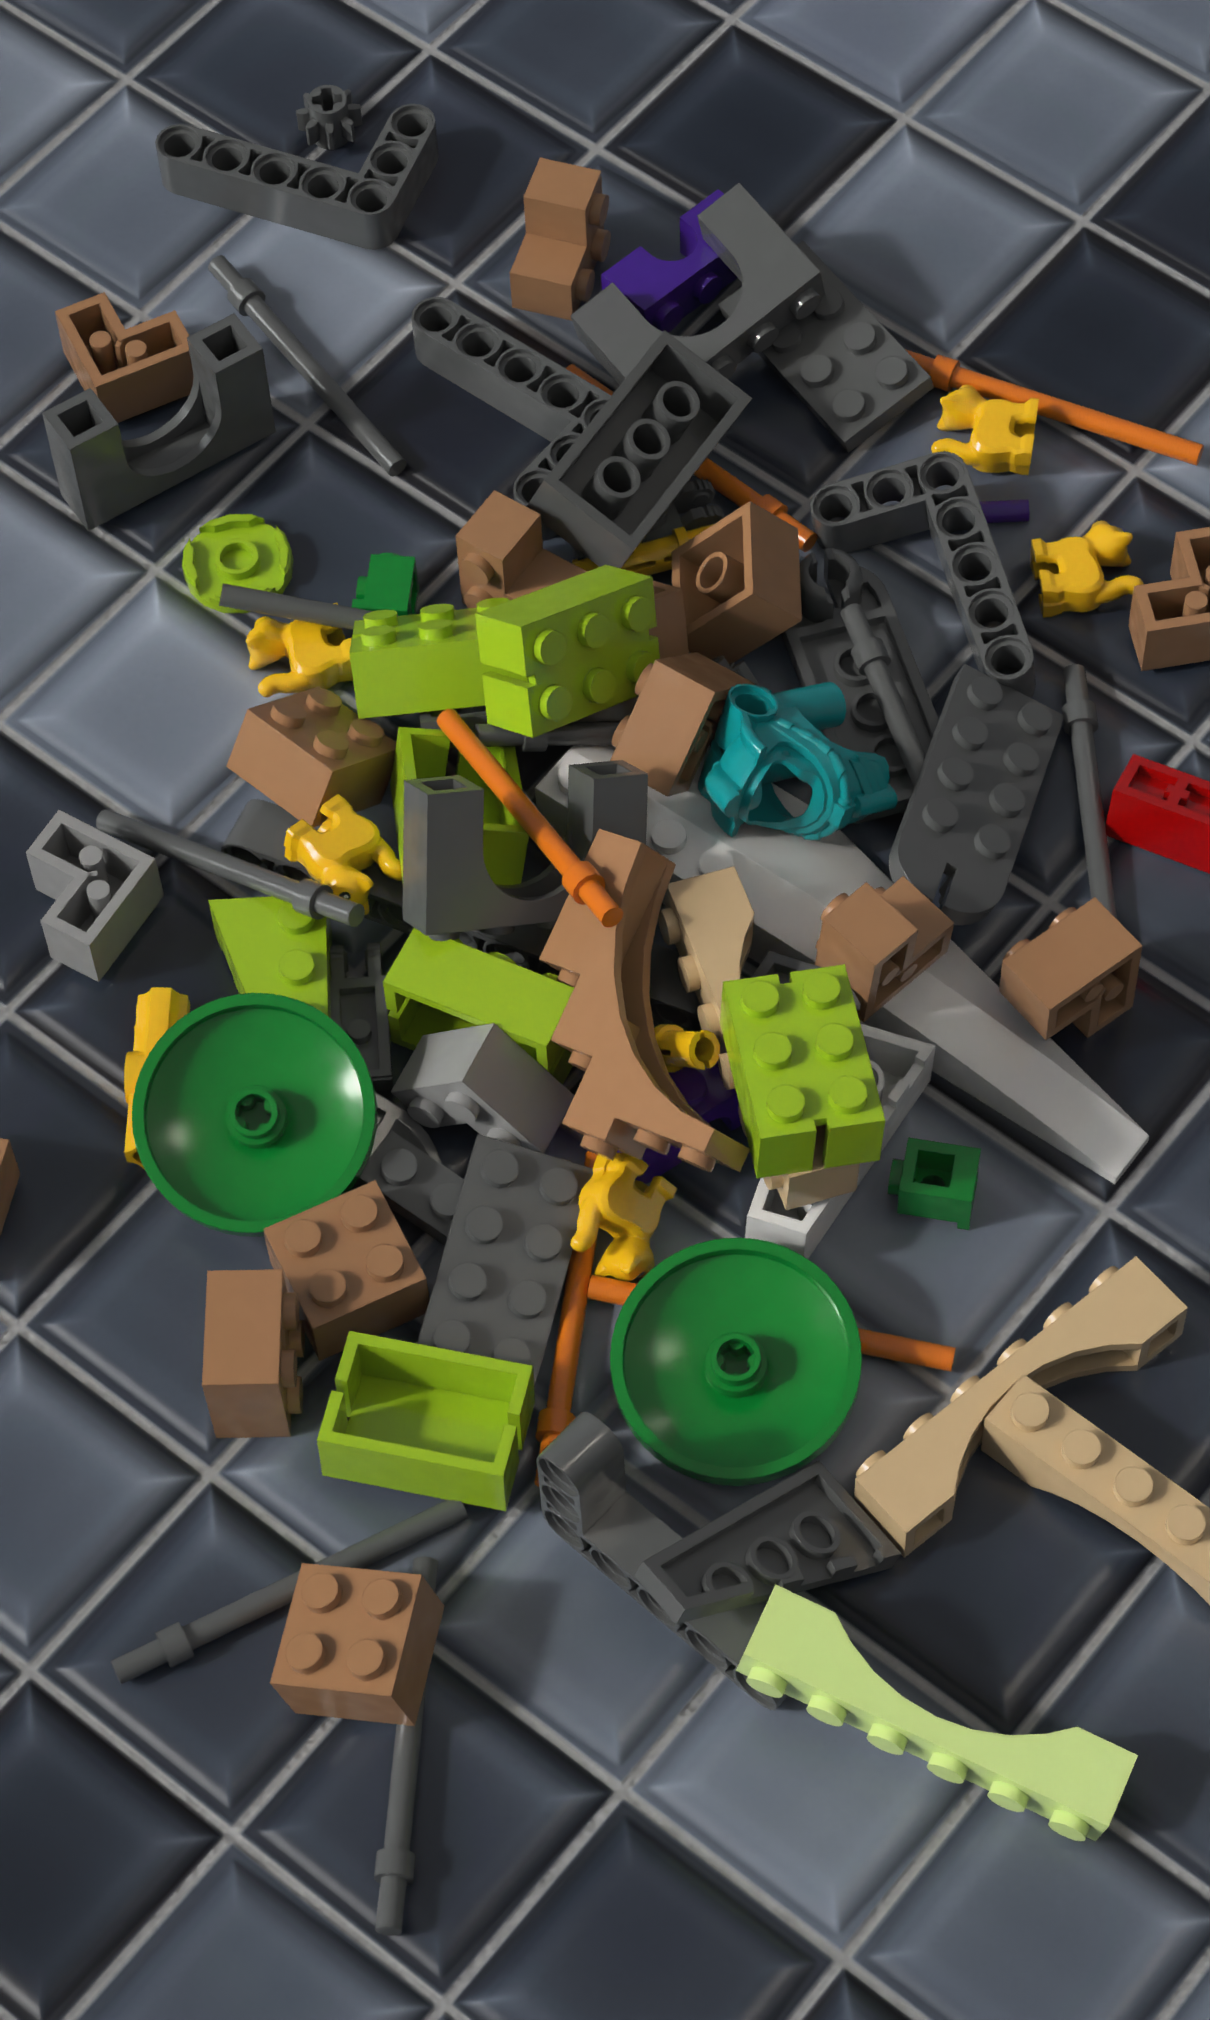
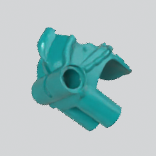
[698,682,898,840]

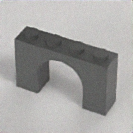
[570,183,825,385]
[42,313,276,531]
[403,760,648,941]

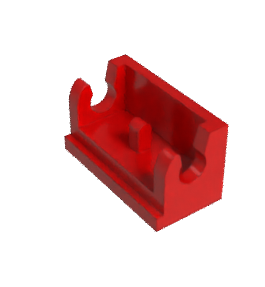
[1105,754,1210,874]

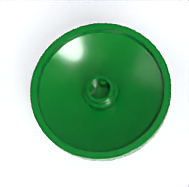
[132,993,377,1237]
[610,1238,862,1486]

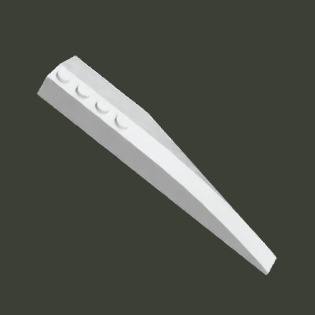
[535,745,1149,1184]

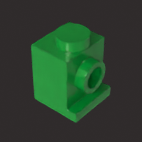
[351,553,419,616]
[887,1137,981,1230]

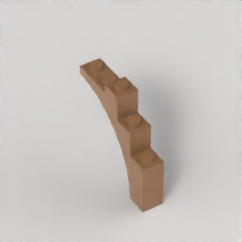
[539,829,750,1173]

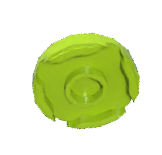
[182,514,293,613]

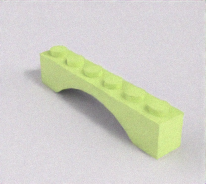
[736,1584,1138,1841]

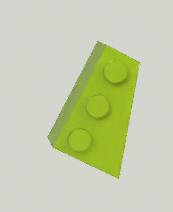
[208,896,332,1018]

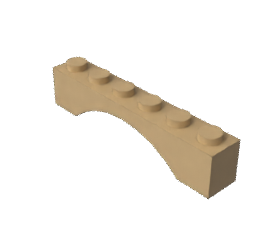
[658,866,860,1211]
[854,1256,1188,1558]
[981,1374,1210,1605]

